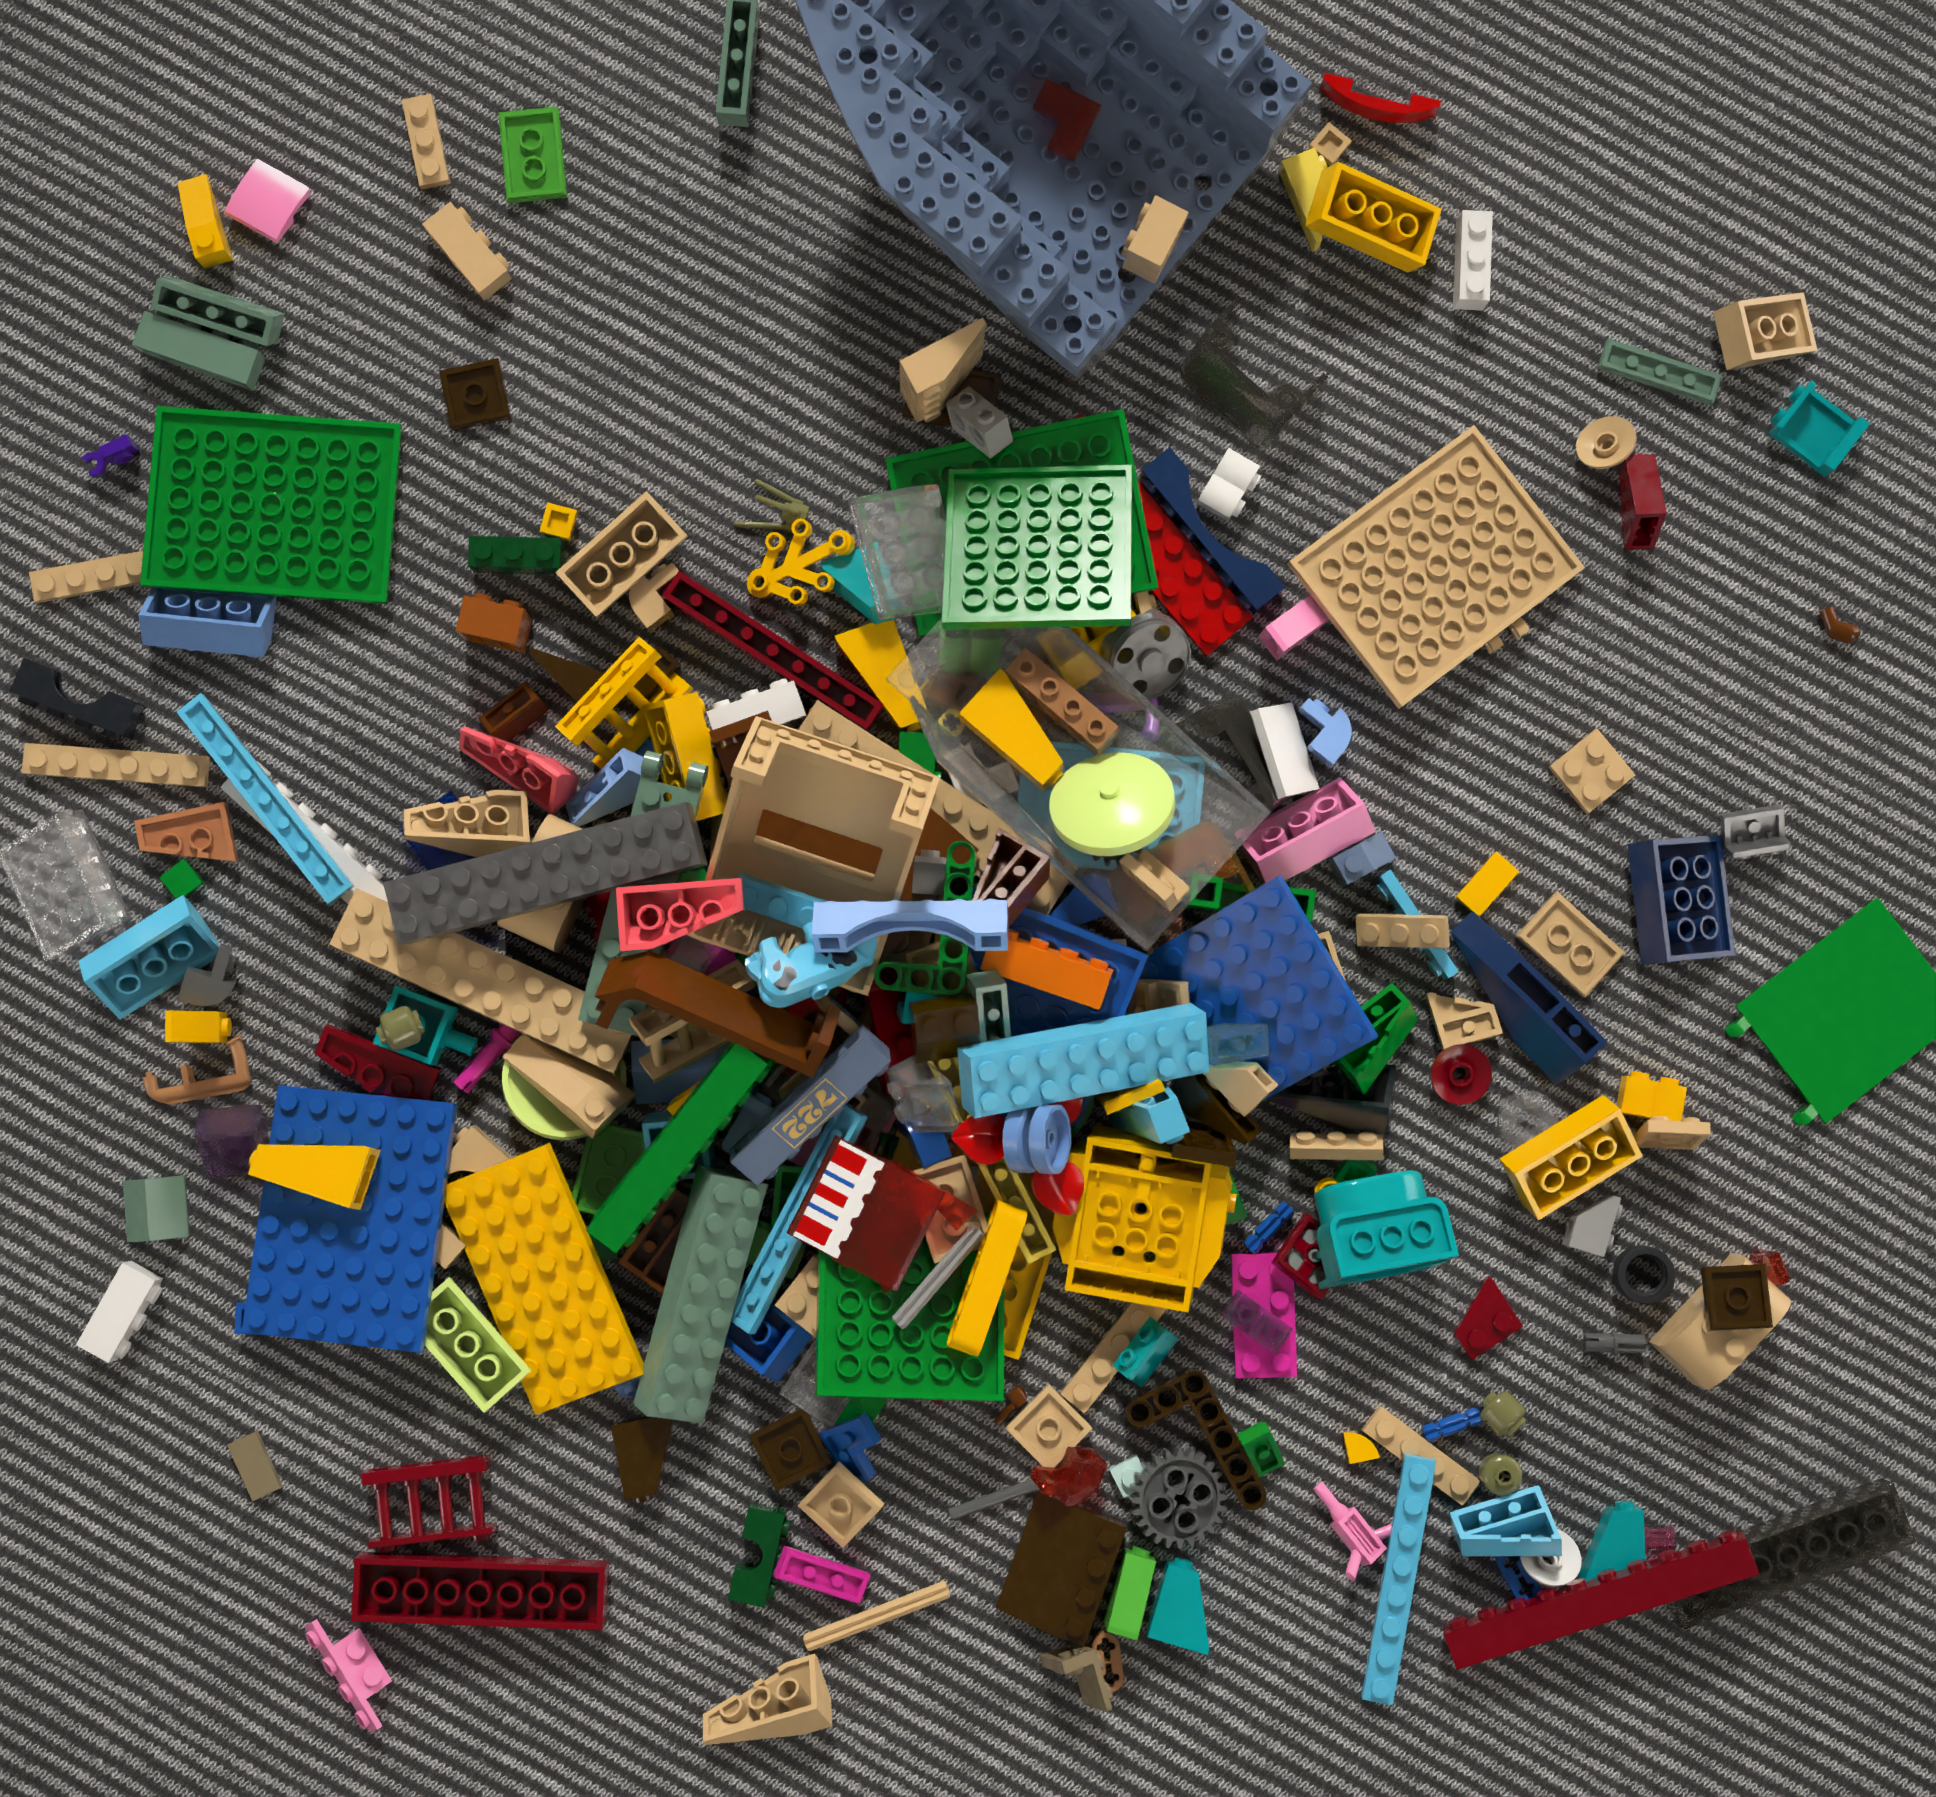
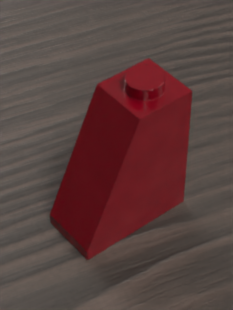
[1619,453,1667,550]

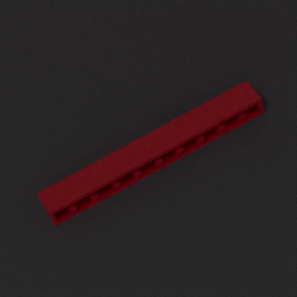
[1444,1530,1760,1670]

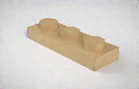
[402,94,451,190]
[1356,913,1450,949]
[1290,1131,1383,1160]

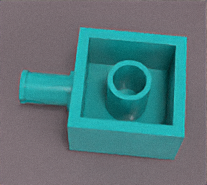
[373,986,478,1065]

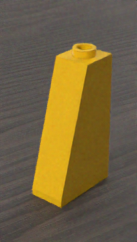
[835,619,929,732]
[959,668,1064,792]
[248,1144,381,1210]

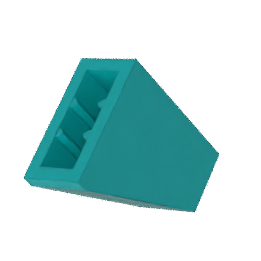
[820,542,904,625]
[1578,1501,1646,1582]
[1146,1557,1209,1655]

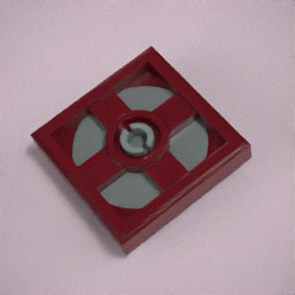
[1271,1213,1330,1300]

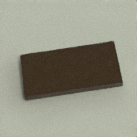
[1169,1120,1237,1167]

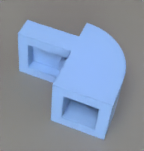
[1298,698,1352,768]

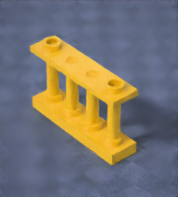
[555,637,693,769]

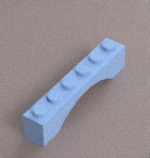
[812,899,1008,953]

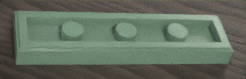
[1597,338,1722,406]

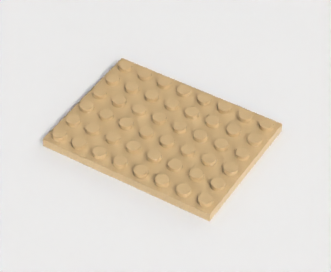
[1287,425,1585,709]

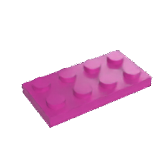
[1230,1252,1297,1378]

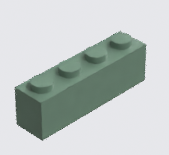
[716,0,760,127]
[151,276,285,346]
[132,310,266,391]
[966,969,1011,1043]

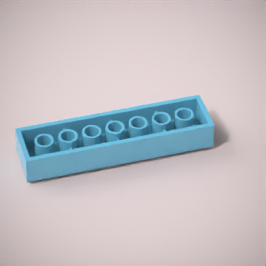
[957,1003,1209,1119]

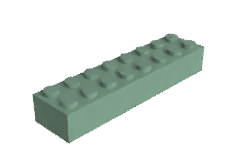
[633,1165,768,1424]

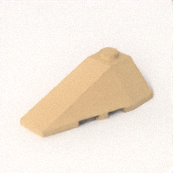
[403,790,530,857]
[703,1653,832,1745]

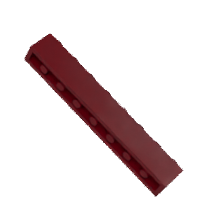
[662,571,884,733]

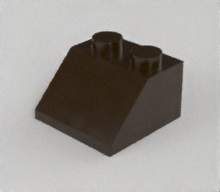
[908,993,980,1063]

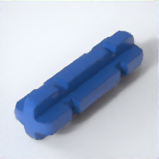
[1244,1202,1294,1254]
[1422,1408,1482,1442]

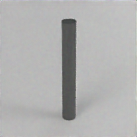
[948,1478,1039,1521]

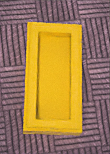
[1455,851,1519,917]

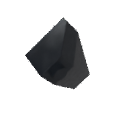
[1266,1064,1396,1134]

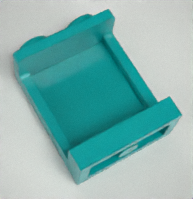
[1767,380,1870,477]

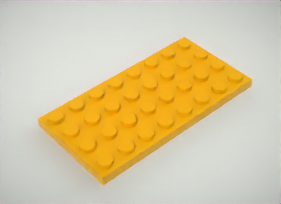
[444,1143,644,1415]

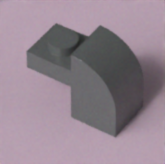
[178,943,237,1006]

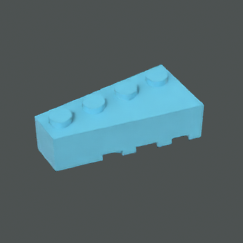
[1108,1081,1190,1144]

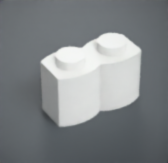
[1197,448,1261,522]

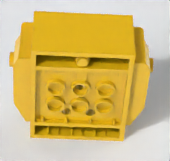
[1052,1125,1237,1313]

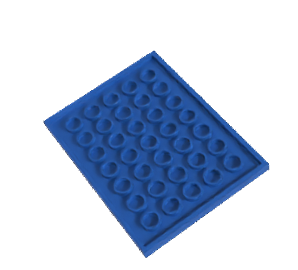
[242,1085,458,1353]

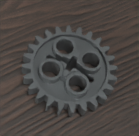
[1128,1446,1229,1549]

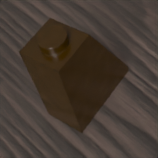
[611,1416,675,1504]

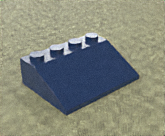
[1627,835,1736,965]

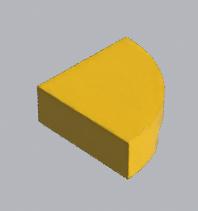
[1342,1432,1380,1464]

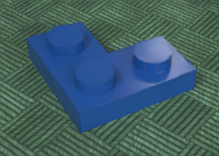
[818,1412,881,1482]

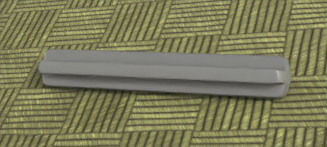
[892,1226,984,1329]

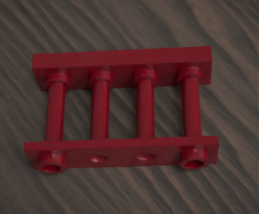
[361,1454,498,1552]

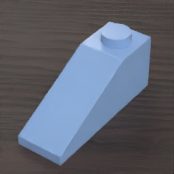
[566,748,644,827]

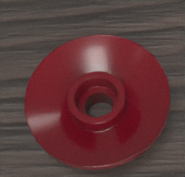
[1430,1044,1492,1105]

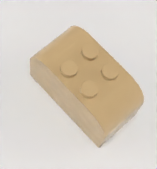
[497,814,586,953]
[1649,1253,1791,1389]

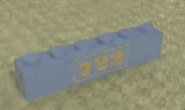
[730,1024,891,1186]

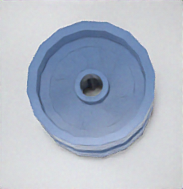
[1003,1104,1071,1174]

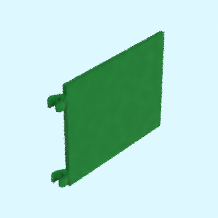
[1725,897,1936,1126]

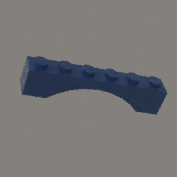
[1140,447,1285,615]

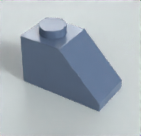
[1328,832,1396,887]

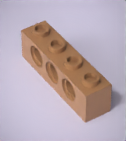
[1005,647,1119,756]

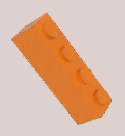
[980,928,1114,1010]

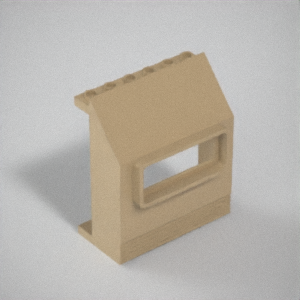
[687,716,940,996]

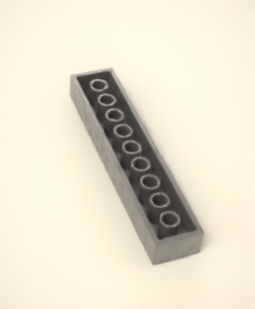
[383,802,708,945]

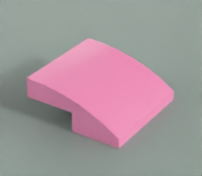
[225,159,310,243]

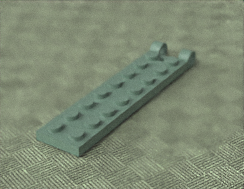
[578,751,709,1036]

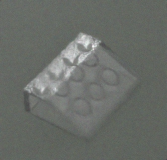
[848,484,946,619]
[0,809,132,962]

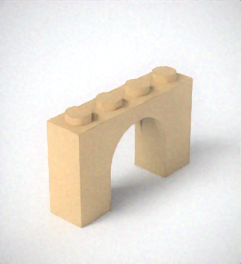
[436,1126,513,1269]

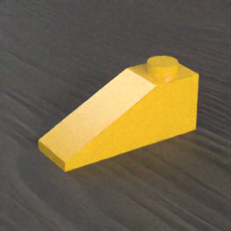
[178,174,233,269]
[165,1010,232,1043]

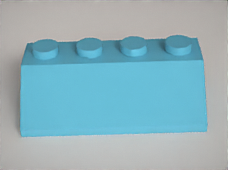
[78,895,220,1019]

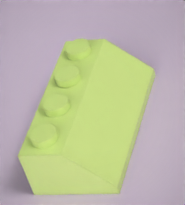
[425,1277,532,1413]

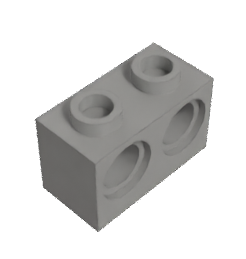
[946,386,1013,458]

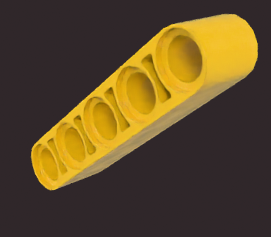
[947,1200,1028,1357]

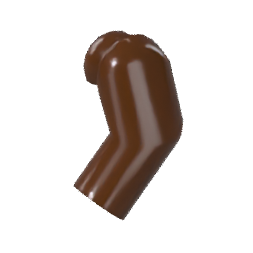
[1819,606,1861,643]

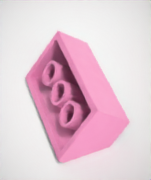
[1234,777,1376,884]

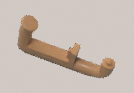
[142,1035,251,1104]

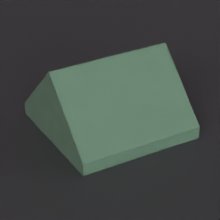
[123,1175,190,1242]

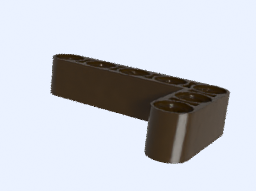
[1124,1368,1267,1510]

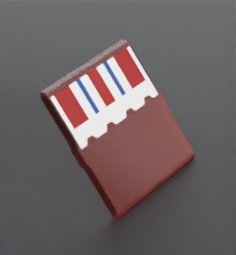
[787,1135,946,1291]

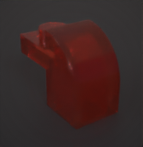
[1030,1446,1108,1506]

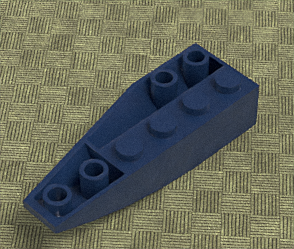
[1450,911,1608,1085]

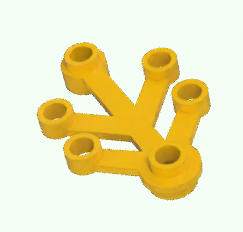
[747,518,855,606]

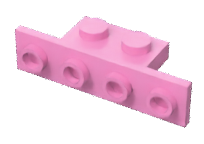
[304,1619,392,1732]

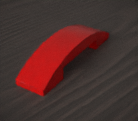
[1319,73,1441,123]

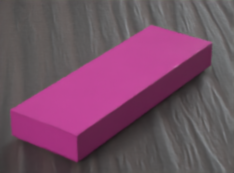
[773,1546,871,1604]

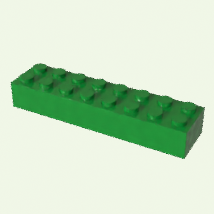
[586,1042,774,1253]

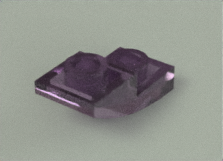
[1221,1290,1293,1354]

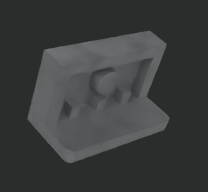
[1720,804,1791,860]

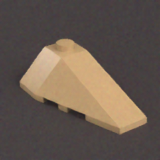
[502,1035,636,1140]

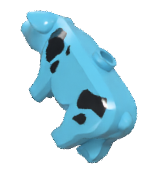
[744,921,877,1008]

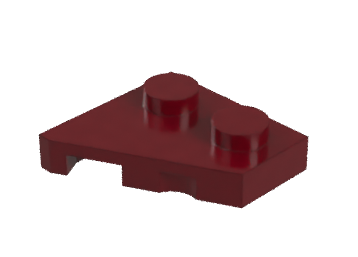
[1453,1276,1523,1360]

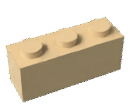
[422,202,512,301]

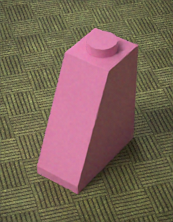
[1258,595,1330,661]

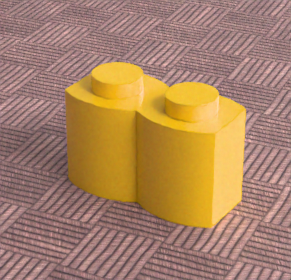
[1616,1071,1687,1121]

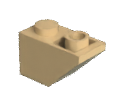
[1203,1060,1278,1117]

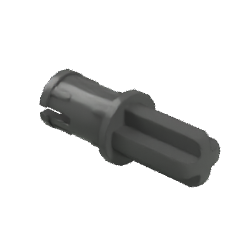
[1583,1331,1647,1356]

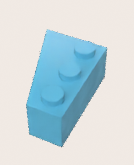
[1450,1485,1562,1556]

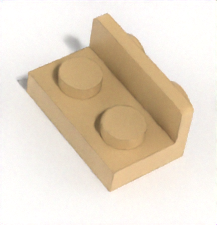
[1119,850,1190,912]

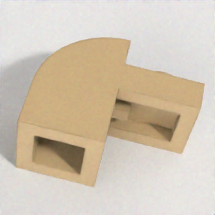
[629,563,679,633]

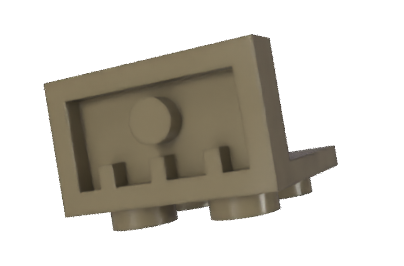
[1039,1642,1113,1712]

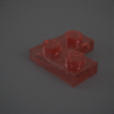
[1033,79,1101,163]

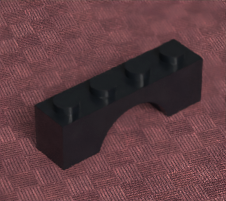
[9,658,145,741]

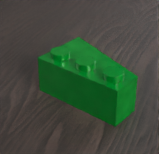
[1334,983,1418,1095]

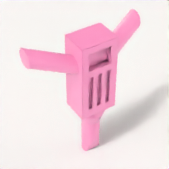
[1313,1481,1392,1581]

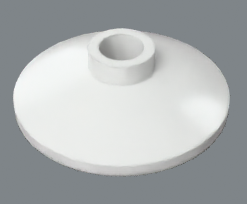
[1520,1529,1581,1587]

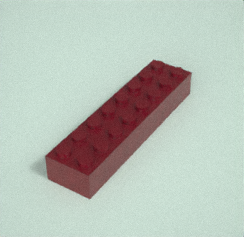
[351,1551,610,1630]

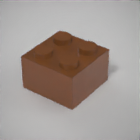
[455,593,533,654]

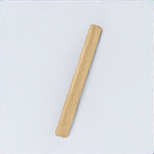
[803,1581,950,1651]

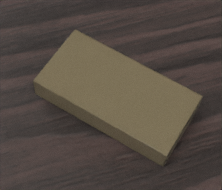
[227,1430,283,1502]

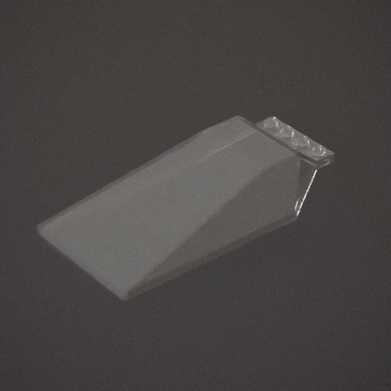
[886,618,1271,951]

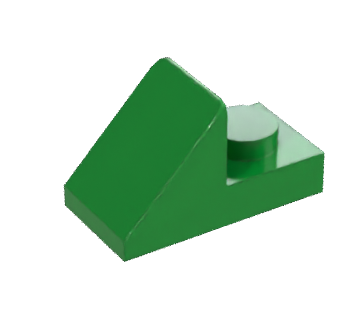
[1237,1422,1285,1478]

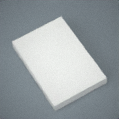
[1250,703,1320,799]

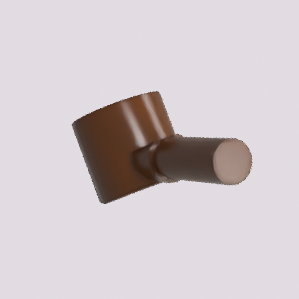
[994,1385,1027,1426]

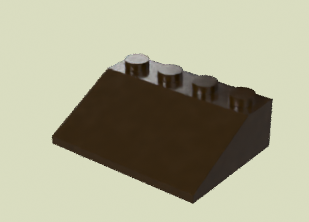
[996,1490,1127,1646]

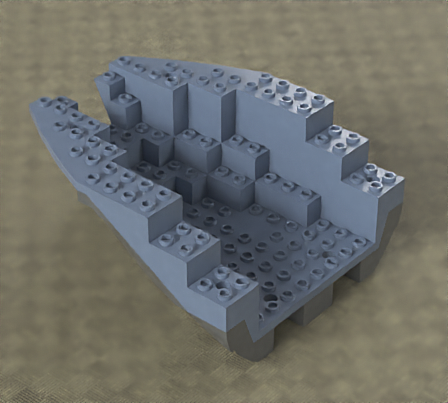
[795,0,1312,379]

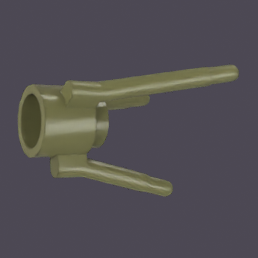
[734,479,810,533]

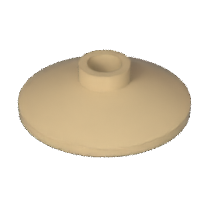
[1576,416,1637,469]

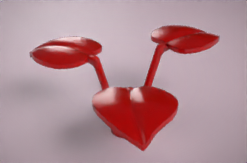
[951,1097,1084,1216]

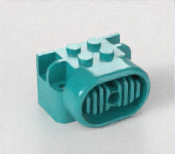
[1314,1170,1459,1289]

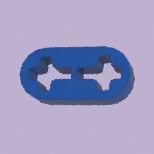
[1495,1556,1541,1600]

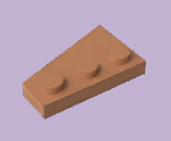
[134,802,239,862]

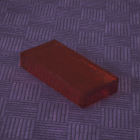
[1750,1249,1790,1286]

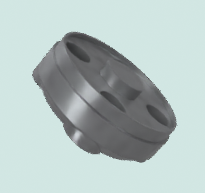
[1101,609,1191,700]

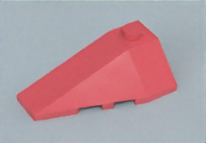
[459,726,579,815]
[616,878,744,951]

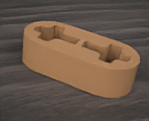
[1091,1630,1124,1692]

